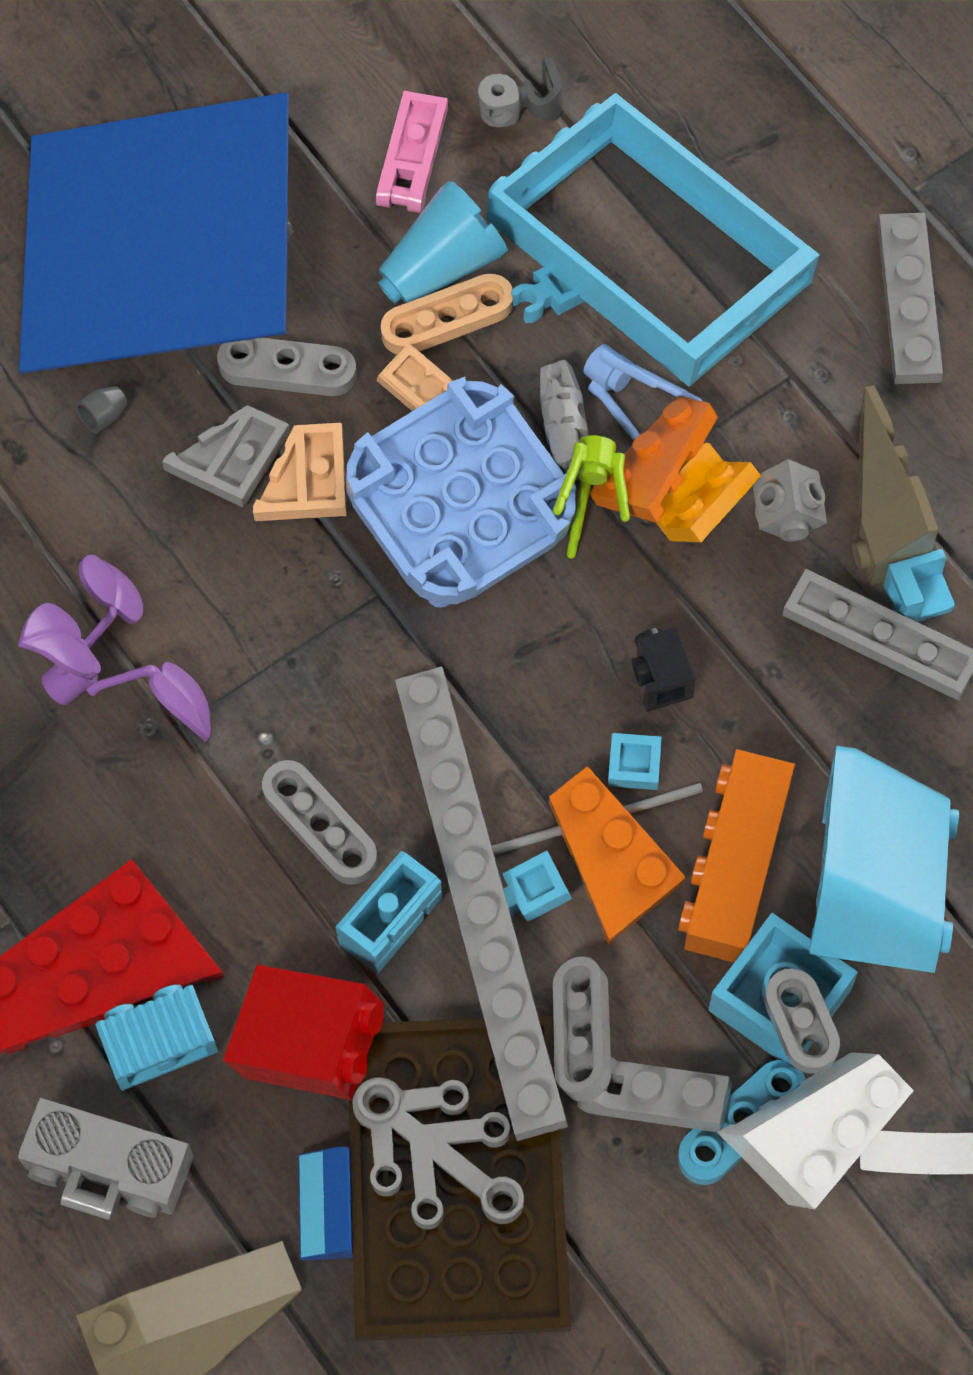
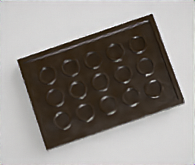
[349,1015,571,1341]

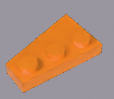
[589,396,718,523]

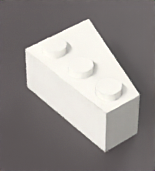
[717,1052,914,1210]

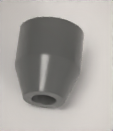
[75,386,128,434]

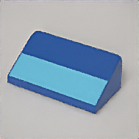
[298,1146,353,1261]

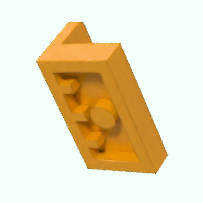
[656,443,761,542]

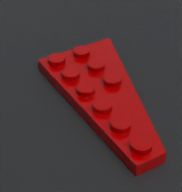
[0,859,224,1055]

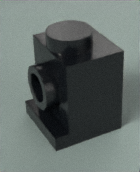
[631,627,696,712]

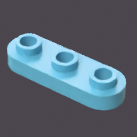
[678,1060,806,1185]

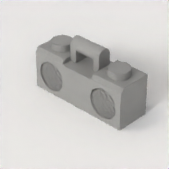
[18,1098,194,1221]

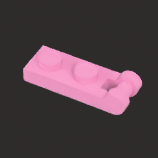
[376,91,448,213]

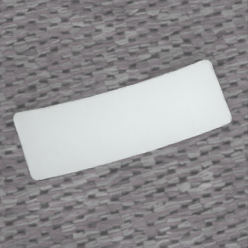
[860,1131,973,1174]

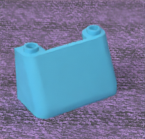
[809,745,959,973]

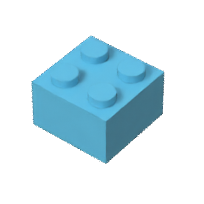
[708,913,858,1067]

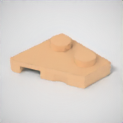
[253,423,347,521]

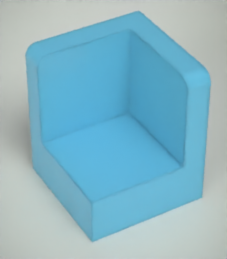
[883,549,955,622]

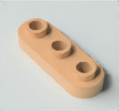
[381,274,513,354]

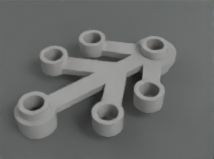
[353,1078,524,1229]

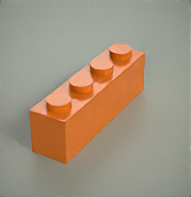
[678,749,795,963]

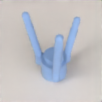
[583,344,702,441]

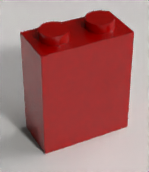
[223,965,384,1100]

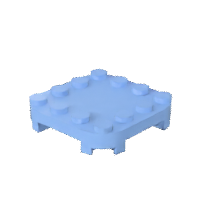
[346,377,576,608]

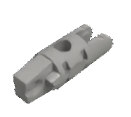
[540,360,589,480]

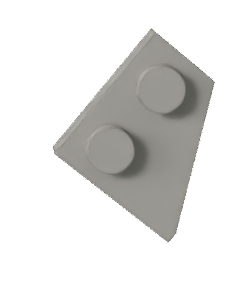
[162,405,290,508]

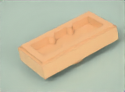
[376,342,453,411]

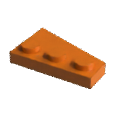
[549,766,686,945]

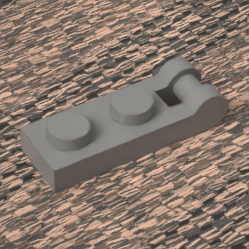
[577,1057,732,1132]

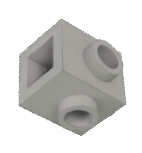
[753,459,827,541]

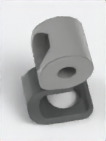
[478,57,563,127]

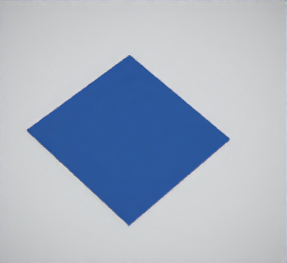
[19,92,289,374]

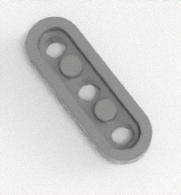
[217,338,357,396]
[262,760,378,885]
[553,957,611,1102]

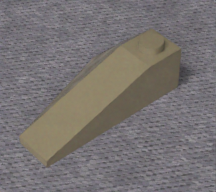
[852,385,938,585]
[76,1241,303,1375]

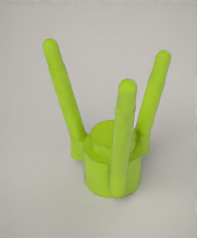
[553,435,630,559]

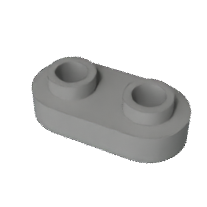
[764,969,840,1074]

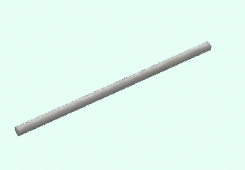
[492,783,703,855]

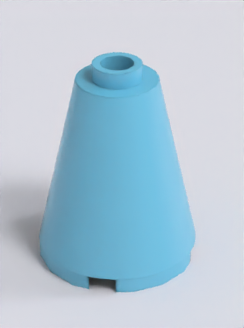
[378,181,508,304]

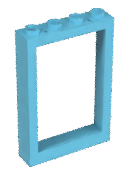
[486,93,820,387]

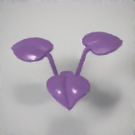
[18,555,211,743]

